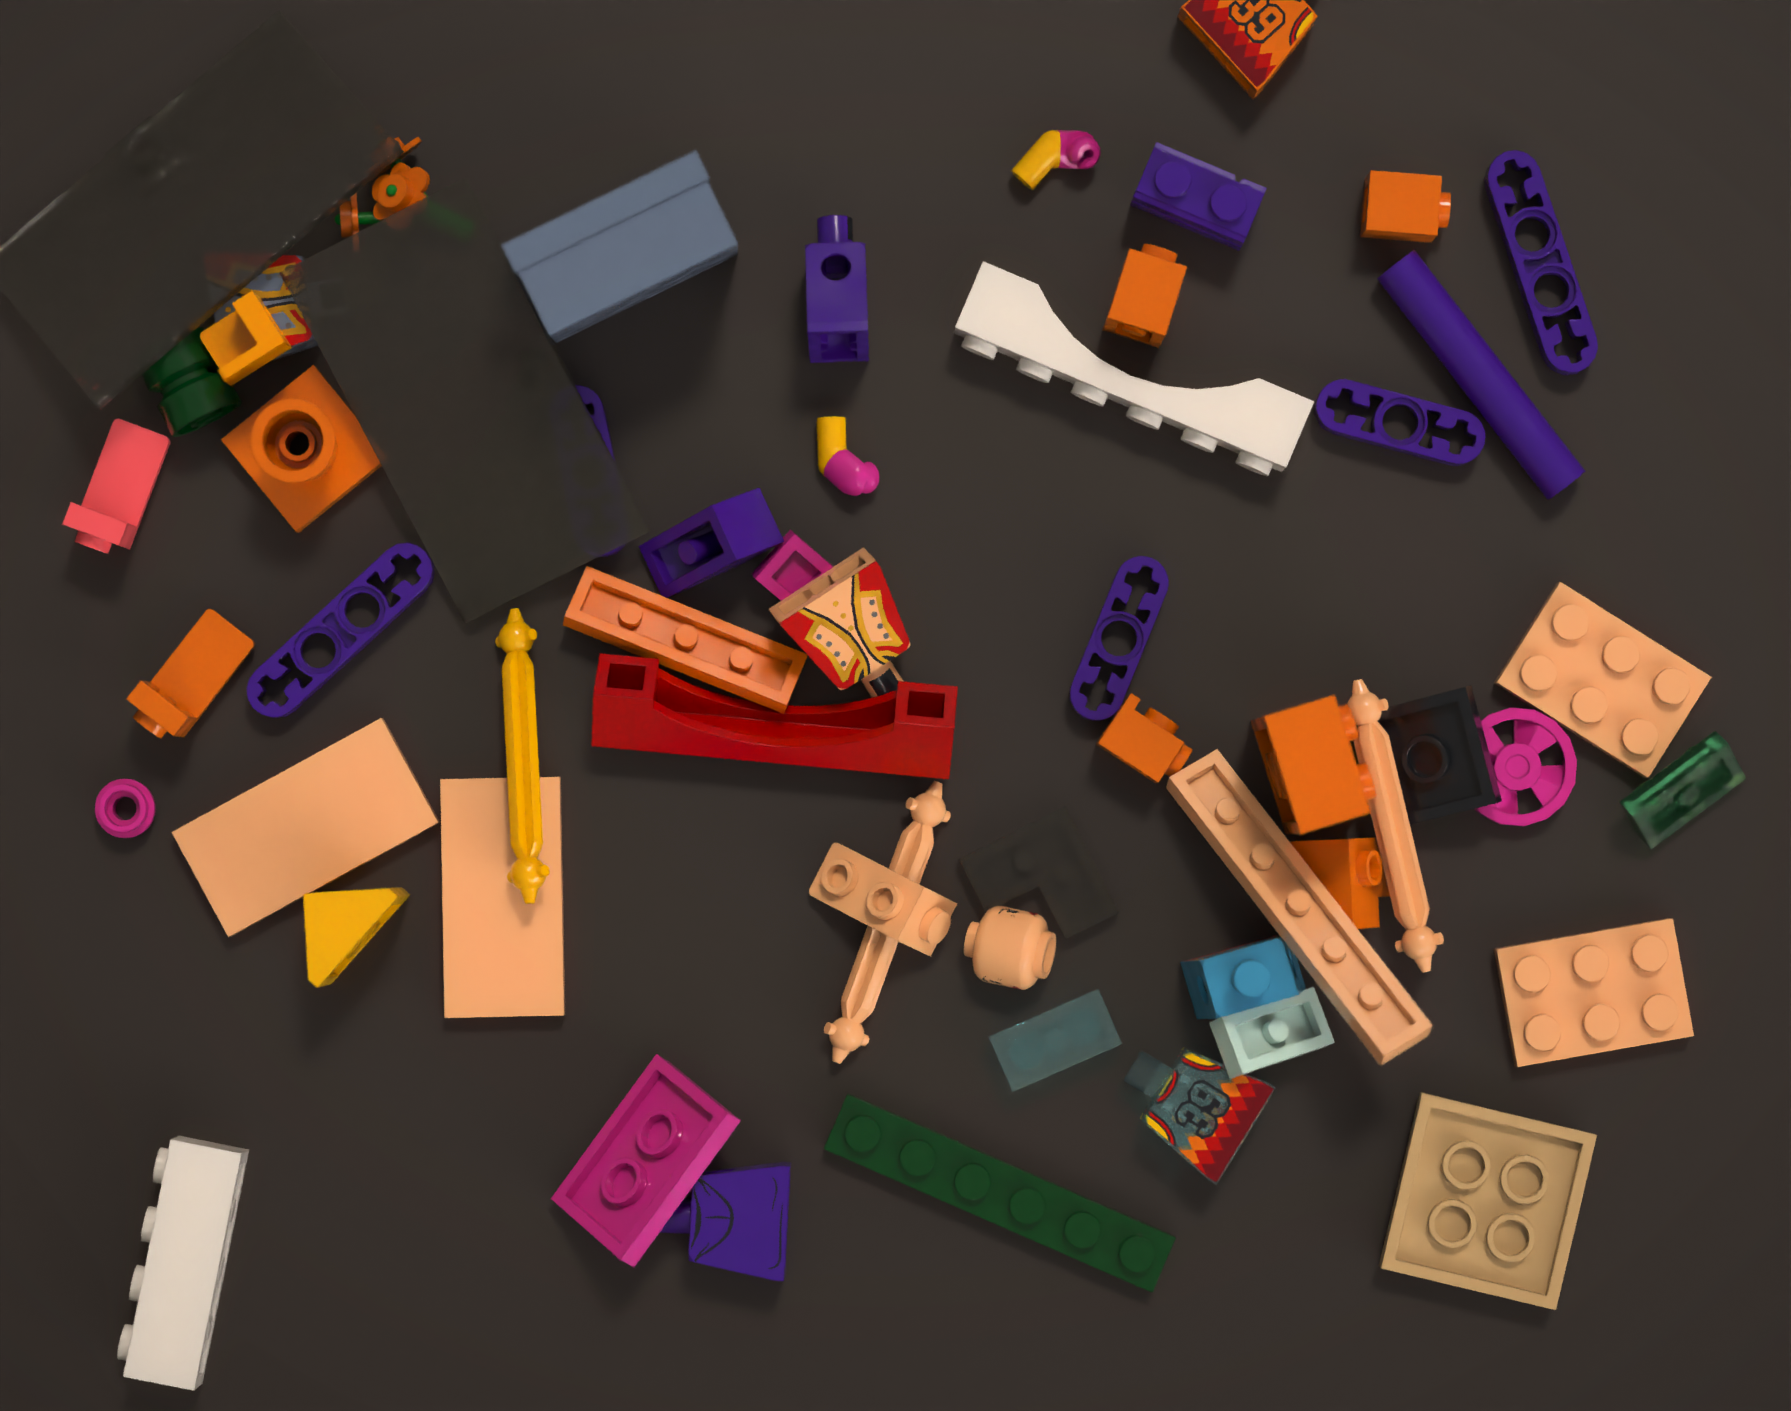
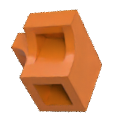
[1289,837,1390,929]

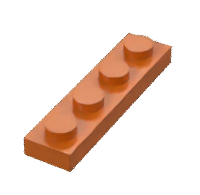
[563,566,808,714]

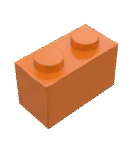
[1103,244,1187,348]

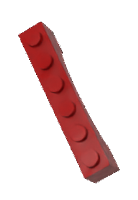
[591,653,958,779]

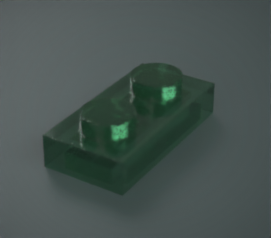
[1620,731,1746,849]

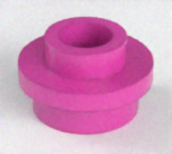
[95,779,156,838]

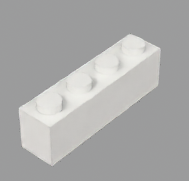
[117,1136,249,1391]

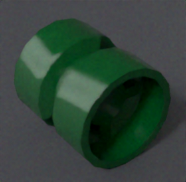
[134,327,242,437]

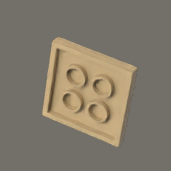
[1379,1092,1597,1310]

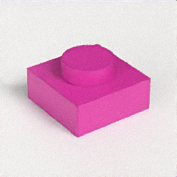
[752,529,834,601]

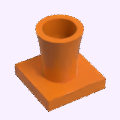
[221,365,391,533]

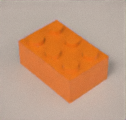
[1251,695,1376,834]

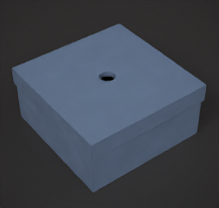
[502,151,738,342]

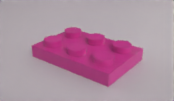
[551,1054,741,1267]

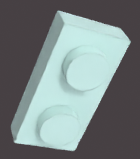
[1209,987,1335,1079]

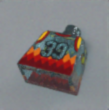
[1123,1047,1276,1185]

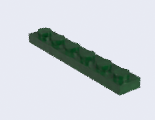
[824,1093,1176,1292]

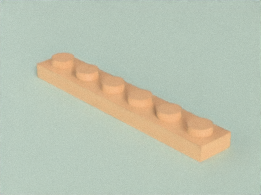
[1166,749,1433,1066]

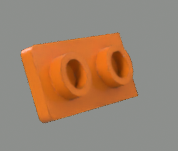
[126,609,255,739]

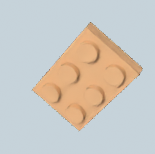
[1494,582,1712,778]
[1494,918,1694,1067]

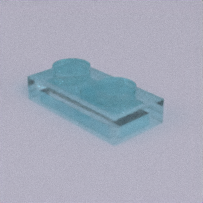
[988,988,1122,1092]

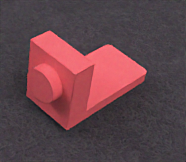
[63,419,170,554]

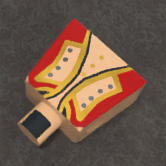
[769,547,911,698]

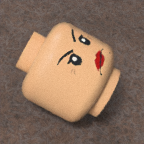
[964,906,1056,990]

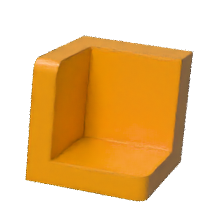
[200,291,292,386]

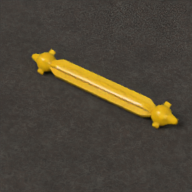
[495,608,550,904]

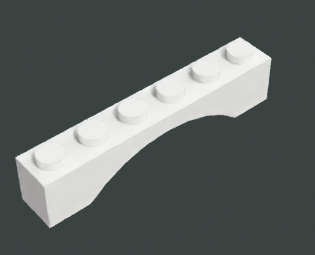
[954,261,1314,476]

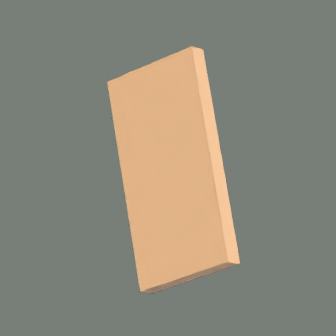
[172,718,440,937]
[440,777,565,1018]

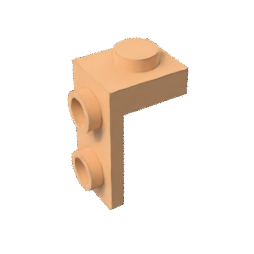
[809,842,958,957]

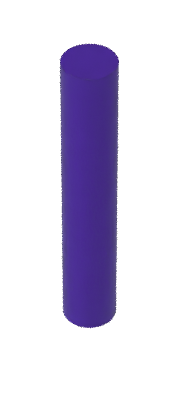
[1377,250,1586,500]

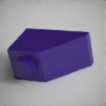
[638,488,784,598]

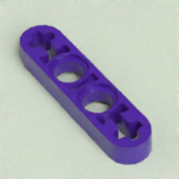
[1484,150,1598,375]
[246,543,435,718]

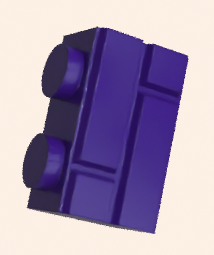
[1130,142,1267,251]

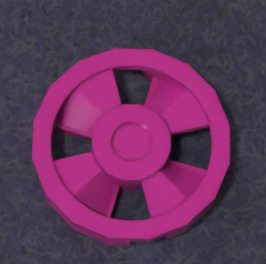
[1475,708,1577,826]

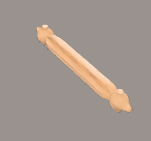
[1347,679,1444,973]
[824,781,951,1064]

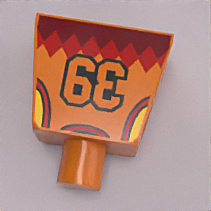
[1178,0,1318,99]

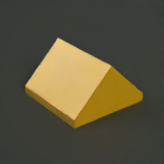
[303,887,410,988]

